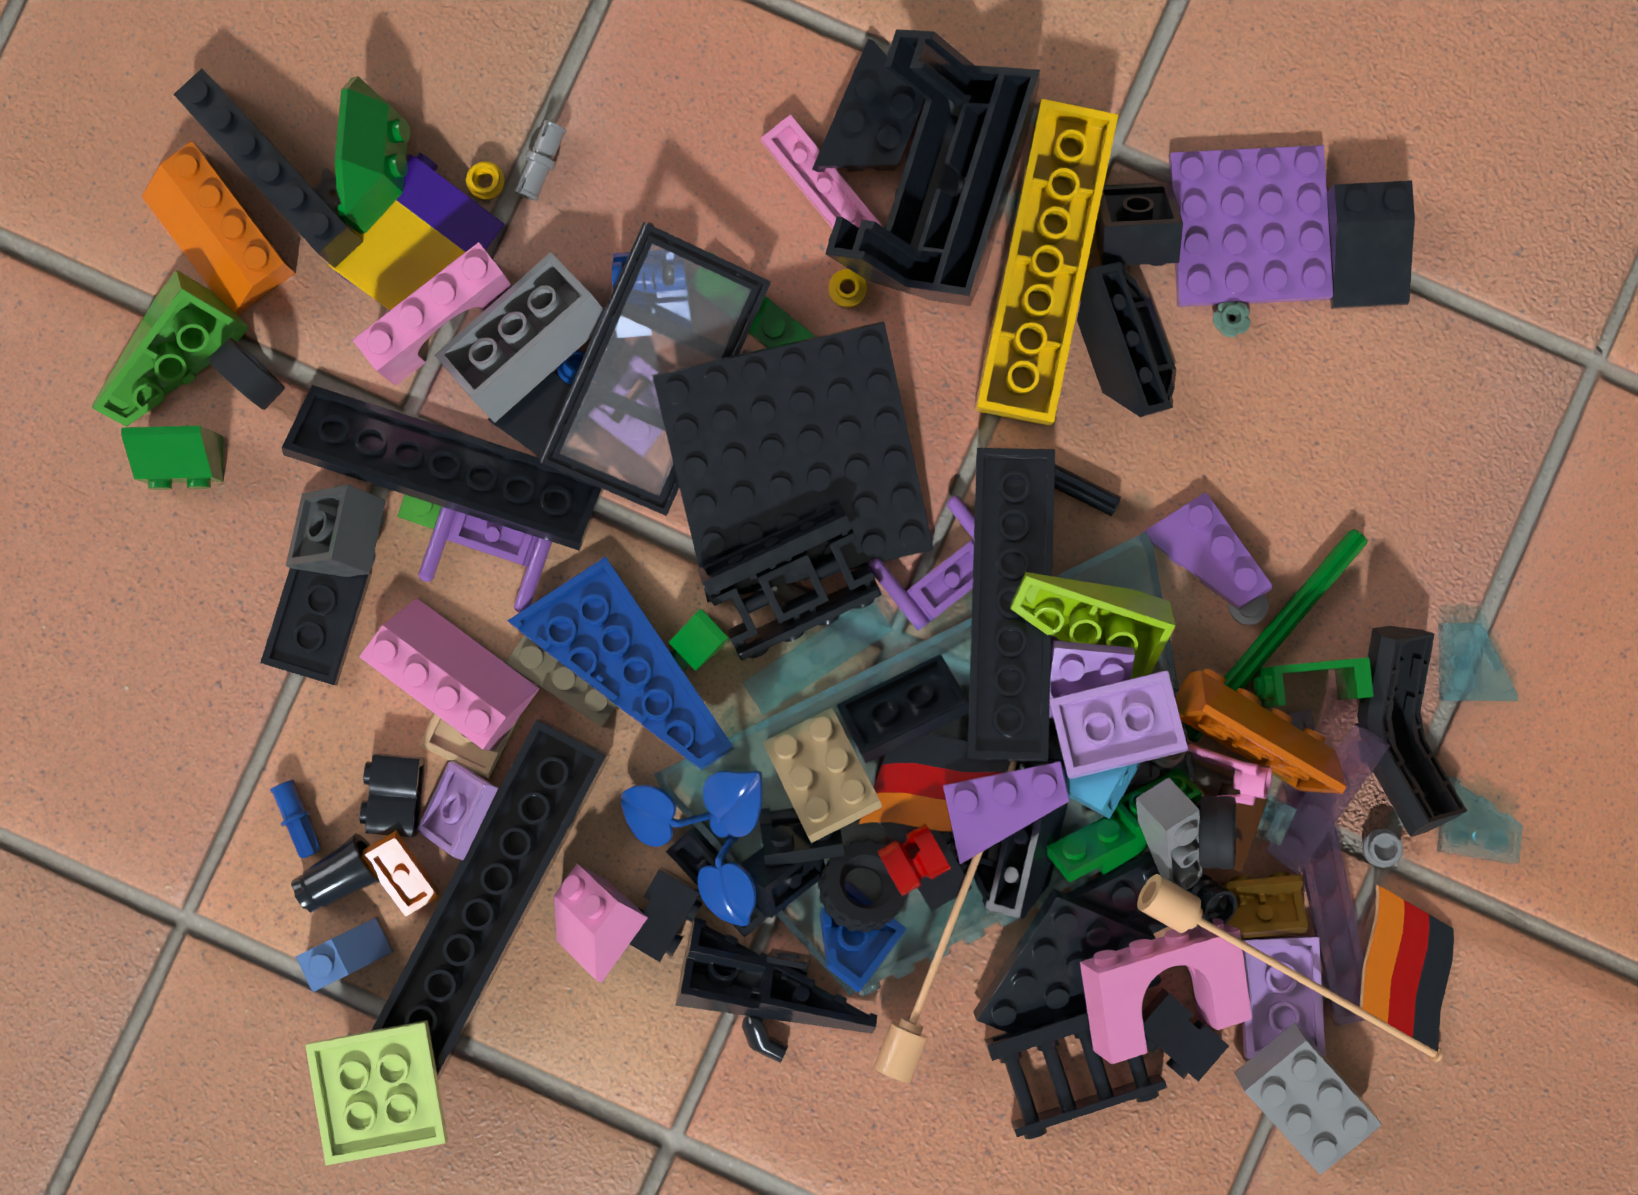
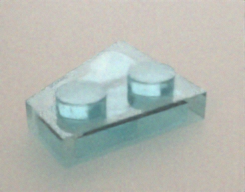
[1438,623,1518,701]
[1437,776,1523,865]

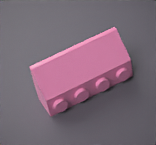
[359,598,540,752]

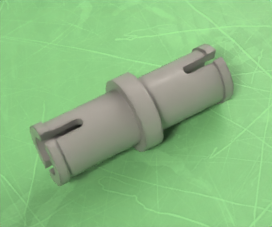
[514,120,567,201]

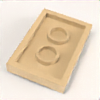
[762,707,883,843]

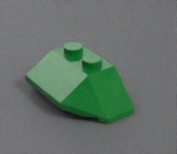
[335,76,410,234]

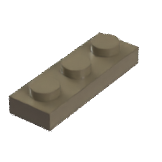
[505,635,617,727]

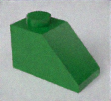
[669,609,731,672]

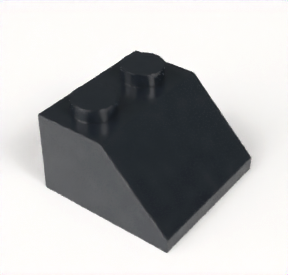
[1096,182,1183,267]

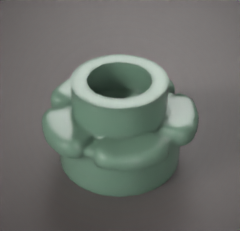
[1213,302,1251,337]

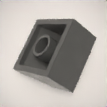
[286,484,386,577]

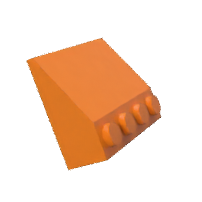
[1175,668,1347,794]

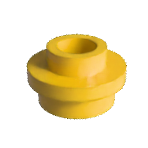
[466,161,505,200]
[828,269,867,308]

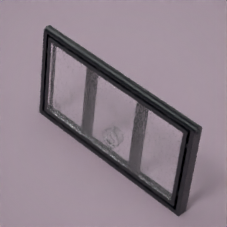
[538,222,771,516]

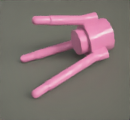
[1187,744,1272,806]

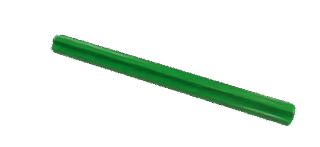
[1182,529,1368,742]

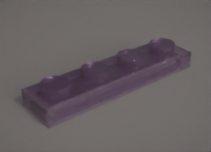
[1266,723,1391,874]

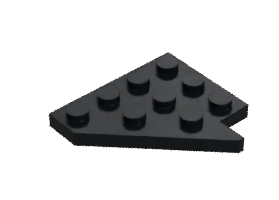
[973,888,1162,1034]

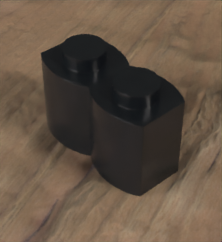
[359,754,425,837]

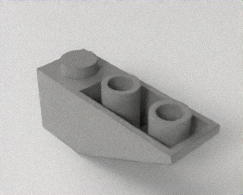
[1136,778,1203,890]

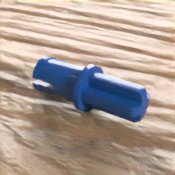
[270,780,321,858]

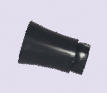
[291,833,380,913]

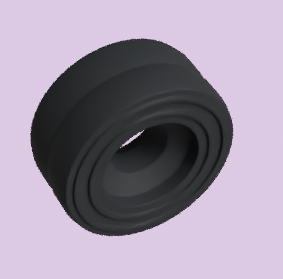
[1199,795,1236,869]

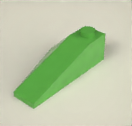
[92,270,248,427]

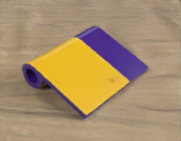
[327,152,505,311]

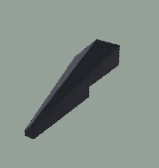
[675,917,877,1034]

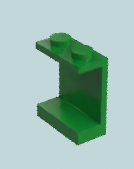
[1253,657,1374,707]

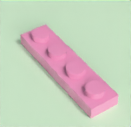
[761,114,883,229]

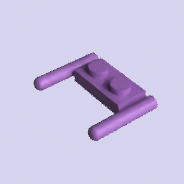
[868,496,975,631]
[418,507,552,613]

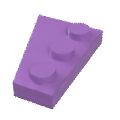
[1140,492,1273,610]
[943,761,1070,864]

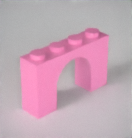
[353,242,512,386]
[1080,918,1252,1064]

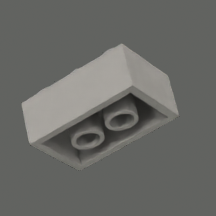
[1234,1022,1382,1175]

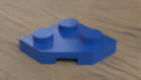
[819,880,907,993]

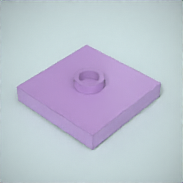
[417,761,498,860]

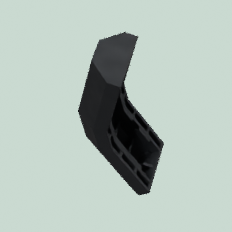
[1357,626,1467,837]

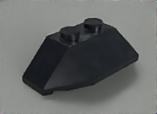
[1077,262,1176,418]
[968,761,1068,919]

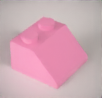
[554,864,648,983]

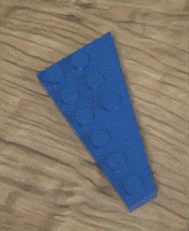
[507,557,734,771]

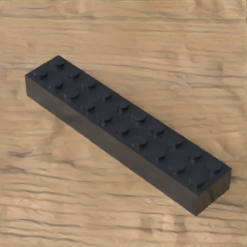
[371,719,610,1081]

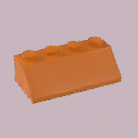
[142,141,295,316]

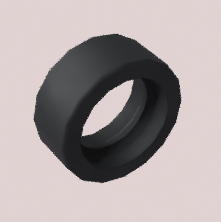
[209,338,285,410]

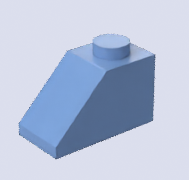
[295,917,394,992]

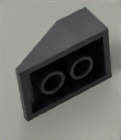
[1327,180,1415,309]

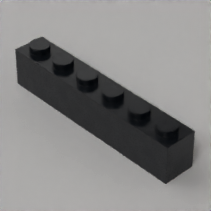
[173,68,363,268]

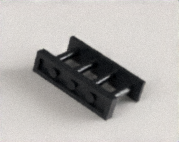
[984,1008,1167,1139]

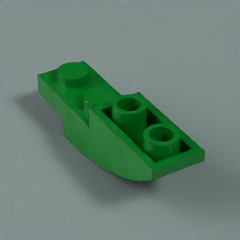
[1047,768,1202,883]

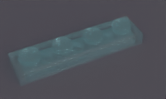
[742,602,893,715]

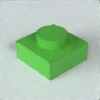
[397,495,442,530]

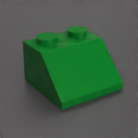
[121,425,224,490]

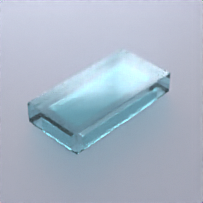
[1254,800,1297,846]

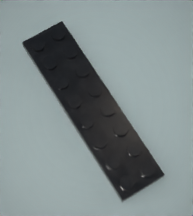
[282,385,604,551]
[967,448,1055,763]

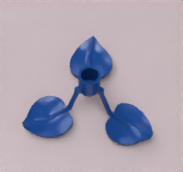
[621,770,763,926]

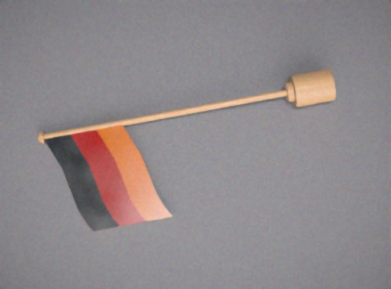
[858,734,1018,1083]
[1137,874,1454,1062]

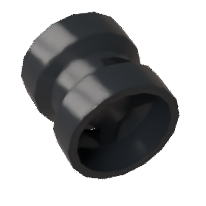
[1187,874,1237,924]

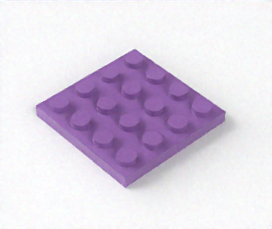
[1168,145,1333,307]

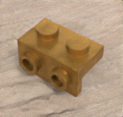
[1223,872,1308,939]

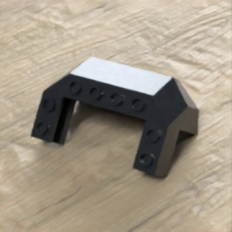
[825,29,1040,306]

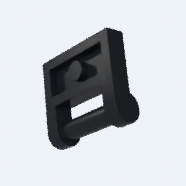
[759,807,845,868]

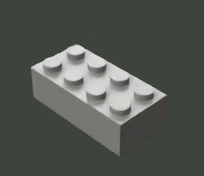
[434,252,604,423]

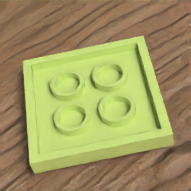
[305,1020,448,1166]

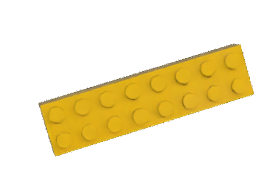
[974,99,1119,426]

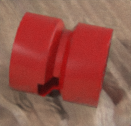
[877,823,951,896]

